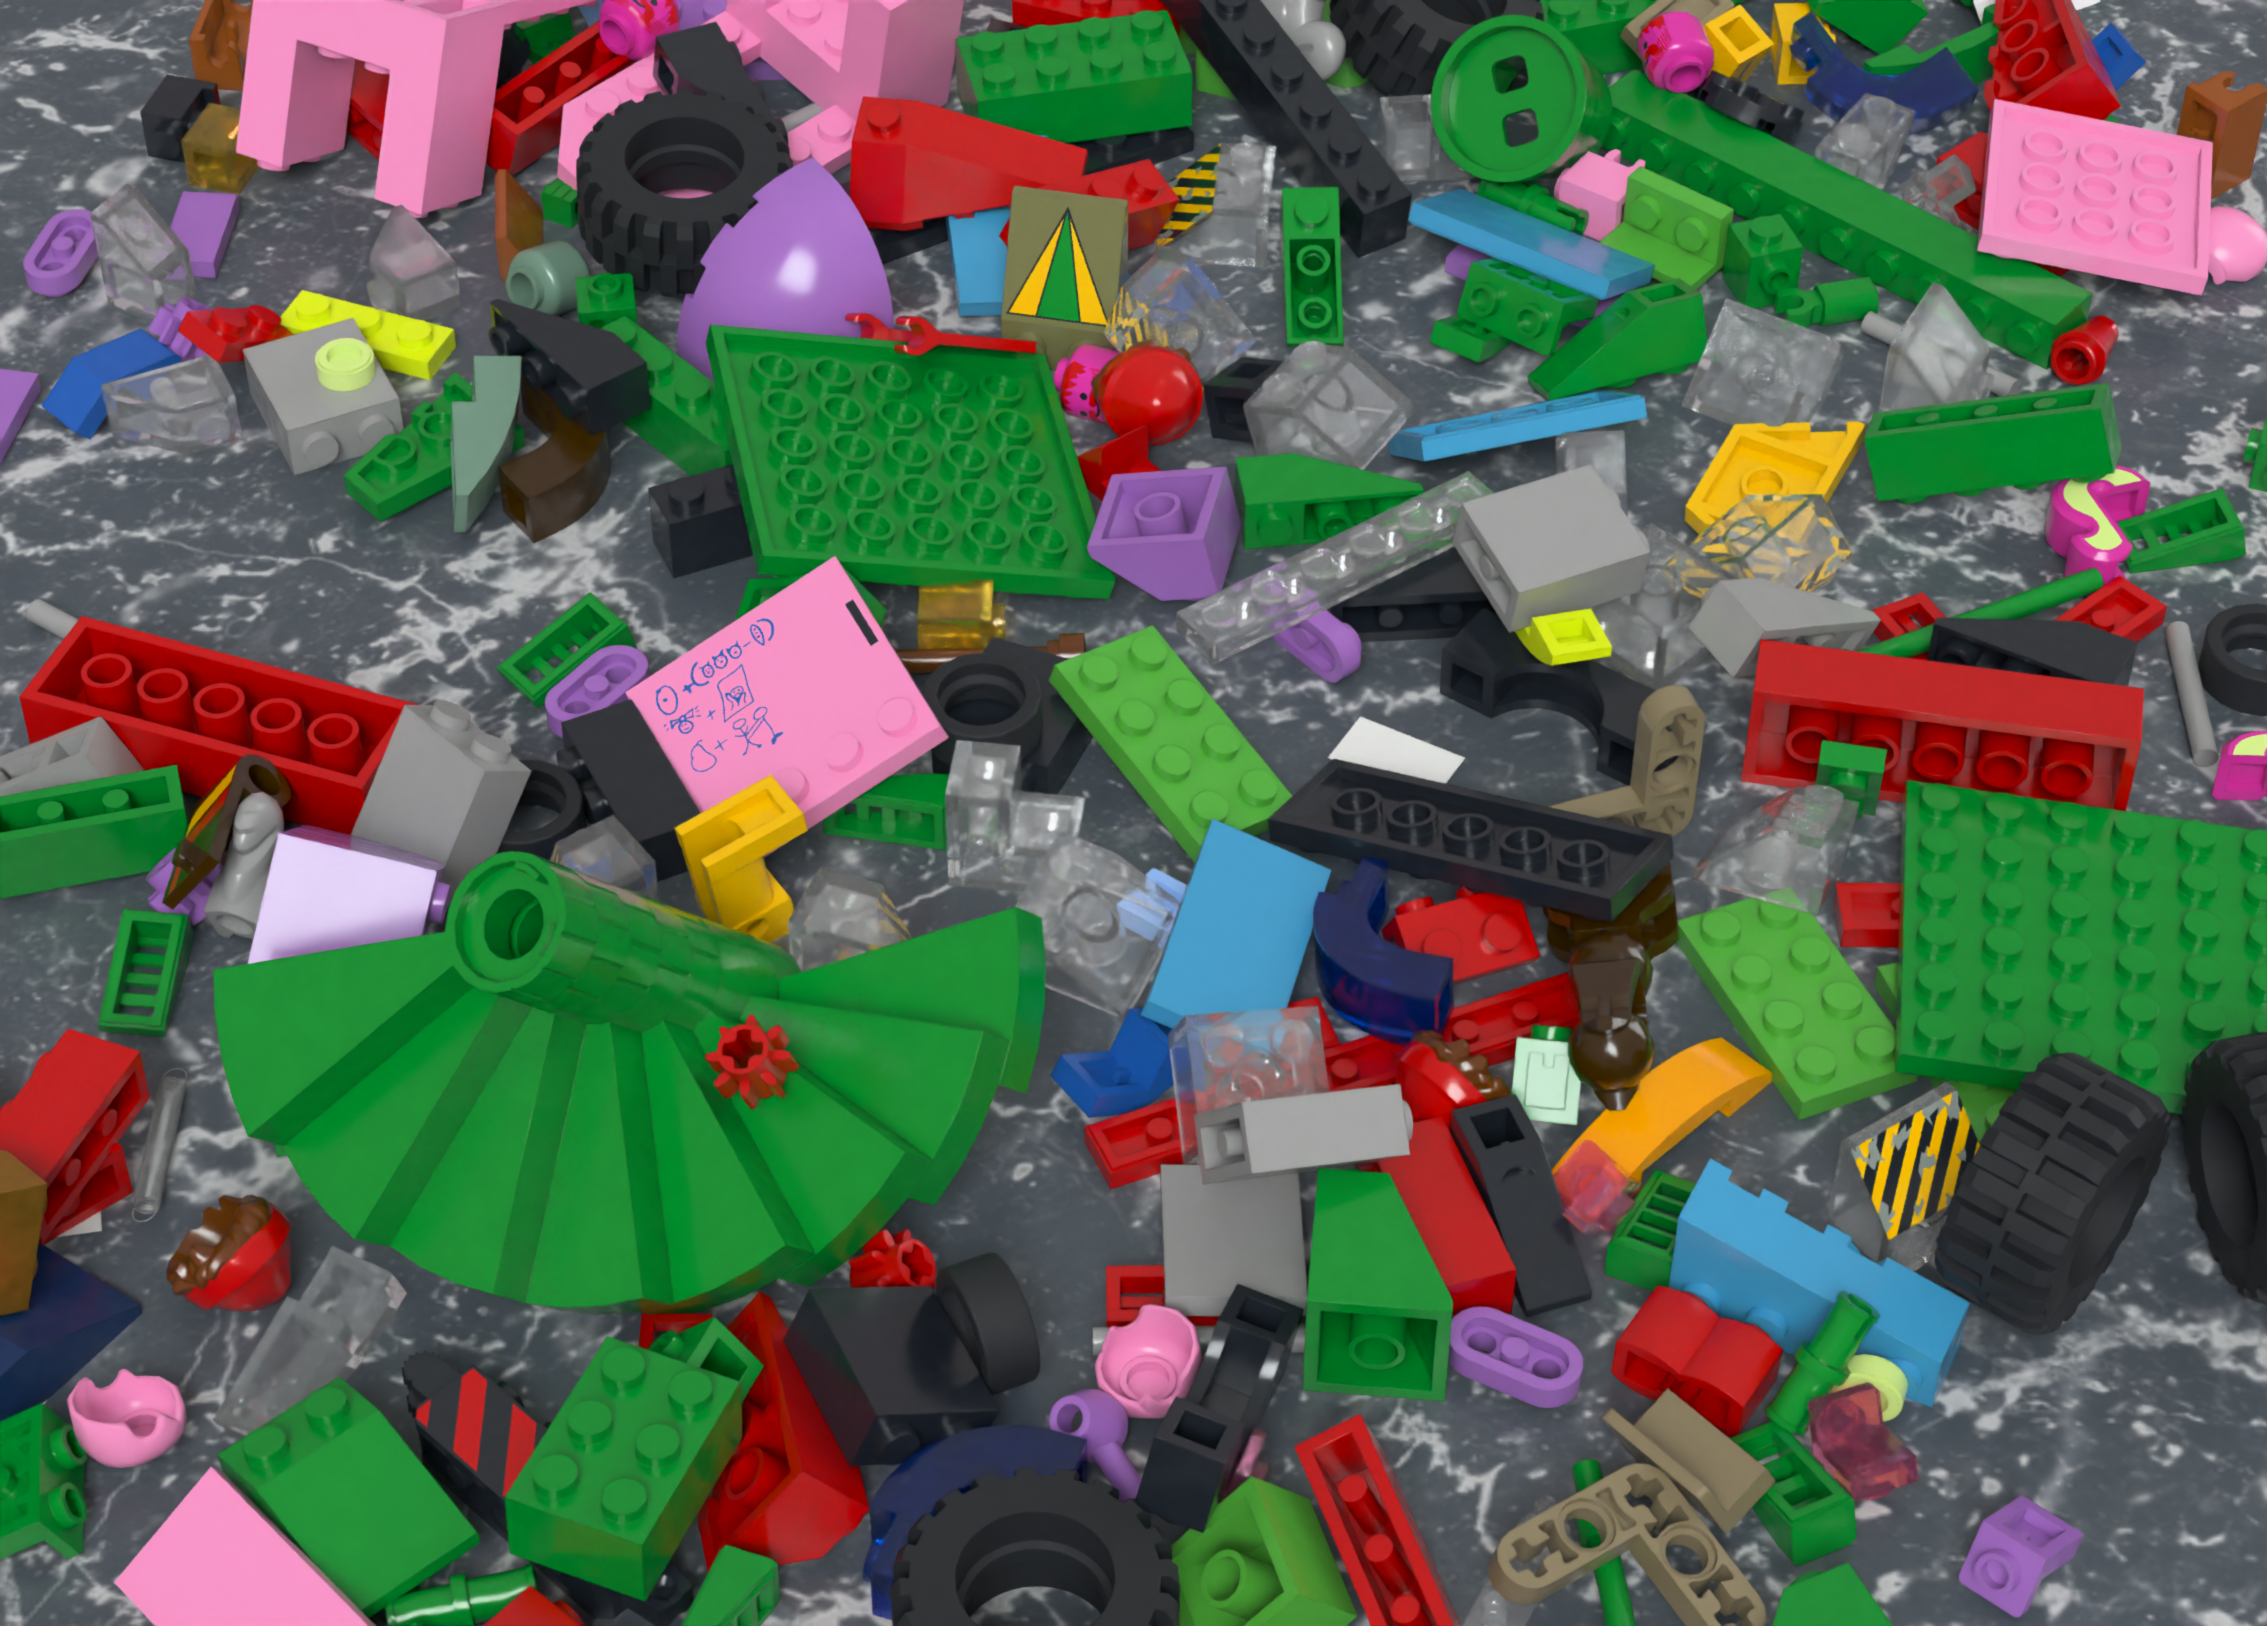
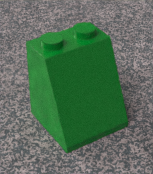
[1302,1168,1453,1402]

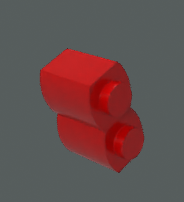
[1611,1286,1783,1437]

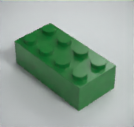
[955,10,1193,143]

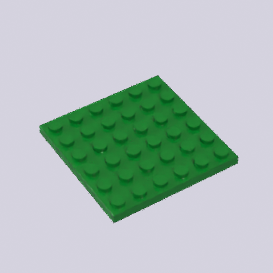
[705,324,1115,599]
[1895,780,2267,1114]

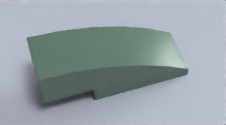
[450,356,521,532]

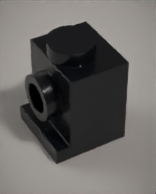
[140,75,225,163]
[1203,357,1296,443]

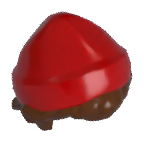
[1091,339,1203,445]
[1394,1029,1513,1131]
[166,1195,292,1312]

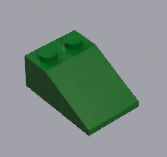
[217,1377,480,1618]

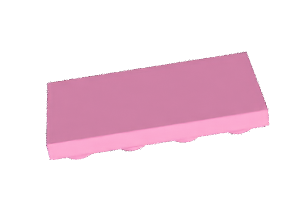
[114,1467,376,1626]

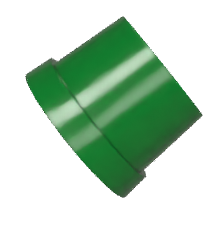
[1431,15,1612,183]

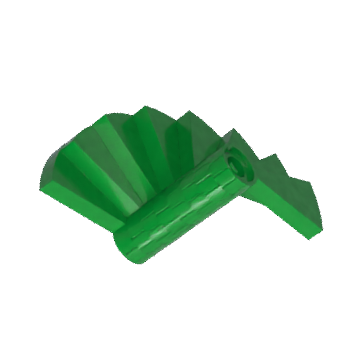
[213,851,1046,1315]

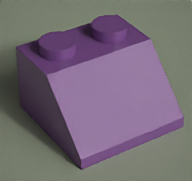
[1087,467,1242,601]

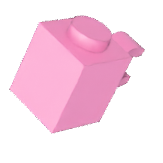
[1554,149,1646,241]

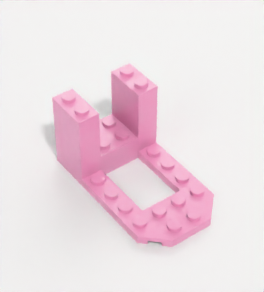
[236,0,597,218]
[557,0,964,198]

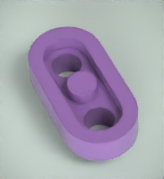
[23,209,105,297]
[1261,585,1362,683]
[545,645,649,738]
[1448,1307,1583,1408]

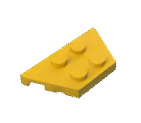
[1685,421,1866,582]

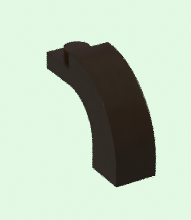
[498,372,611,543]

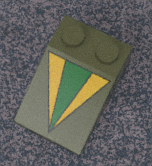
[1001,186,1128,371]

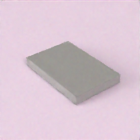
[1160,1165,1308,1316]

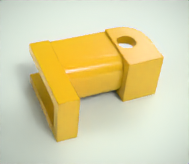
[675,774,808,942]

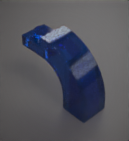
[1789,11,1979,136]
[1313,857,1454,1046]
[863,1425,1087,1620]

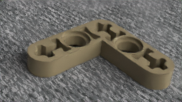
[1548,685,1705,837]
[1488,1463,1767,1626]

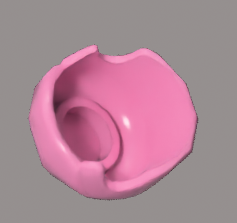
[2208,206,2267,285]
[1094,1304,1203,1419]
[66,1369,187,1468]

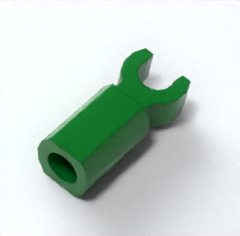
[1774,277,1879,332]

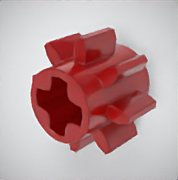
[705,1015,799,1109]
[849,1229,936,1288]

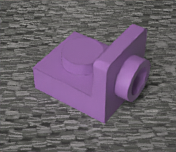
[1959,1495,2084,1617]

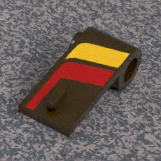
[162,754,291,910]

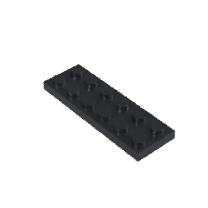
[1268,759,1673,922]

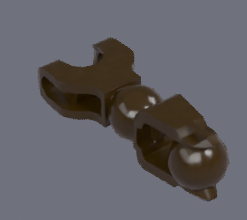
[1542,862,1679,1111]

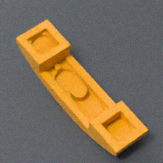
[1552,1037,1773,1227]

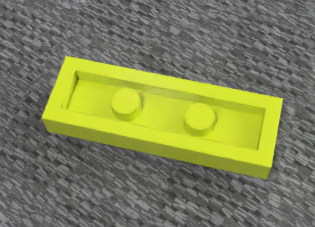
[280,290,456,381]

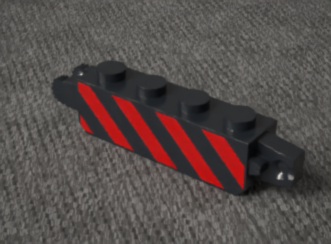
[401,1351,694,1626]

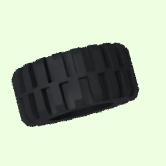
[1329,0,1544,114]
[576,89,793,298]
[2182,1031,2267,1305]
[1934,1052,2171,1335]
[890,1467,1180,1626]

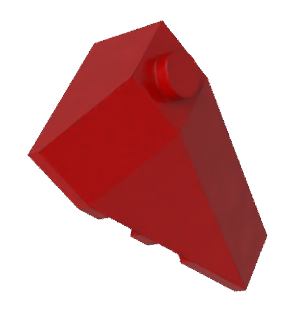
[1983,0,2121,120]
[849,96,1088,231]
[698,1292,870,1571]

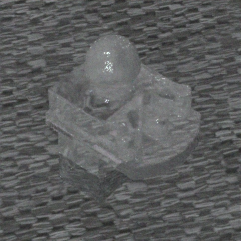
[1899,154,1976,228]

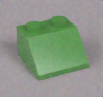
[1171,1476,1358,1626]

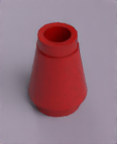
[2051,316,2119,385]

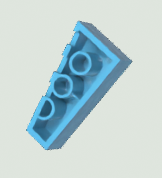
[1669,1158,1970,1408]

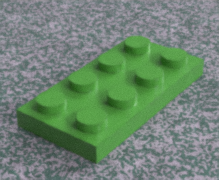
[1049,625,1292,863]
[1676,885,1918,1120]

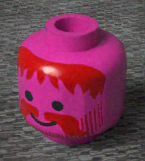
[599,0,679,61]
[1637,11,1714,93]
[1054,344,1119,425]

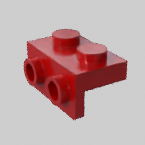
[1381,887,1541,996]

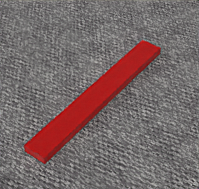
[1084,972,1580,1190]

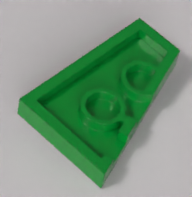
[344,372,525,522]

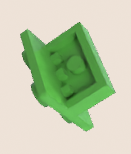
[1600,166,1734,290]

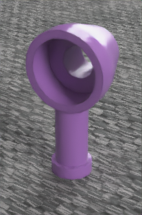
[1049,1389,1142,1503]

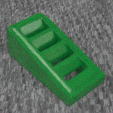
[2117,488,2246,574]
[496,592,637,708]
[823,773,958,851]
[98,909,194,1037]
[1604,1169,1696,1292]
[1730,1421,1856,1566]
[681,1544,780,1626]

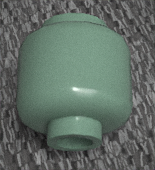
[506,240,591,316]

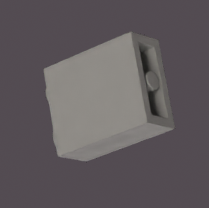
[242,318,404,476]
[1453,464,1651,633]
[351,700,531,905]
[1194,1084,1413,1185]

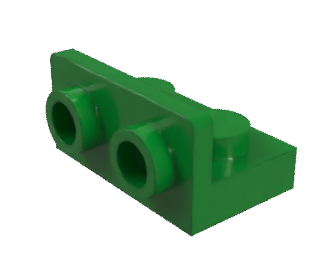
[1458,258,1599,356]
[0,1403,88,1560]

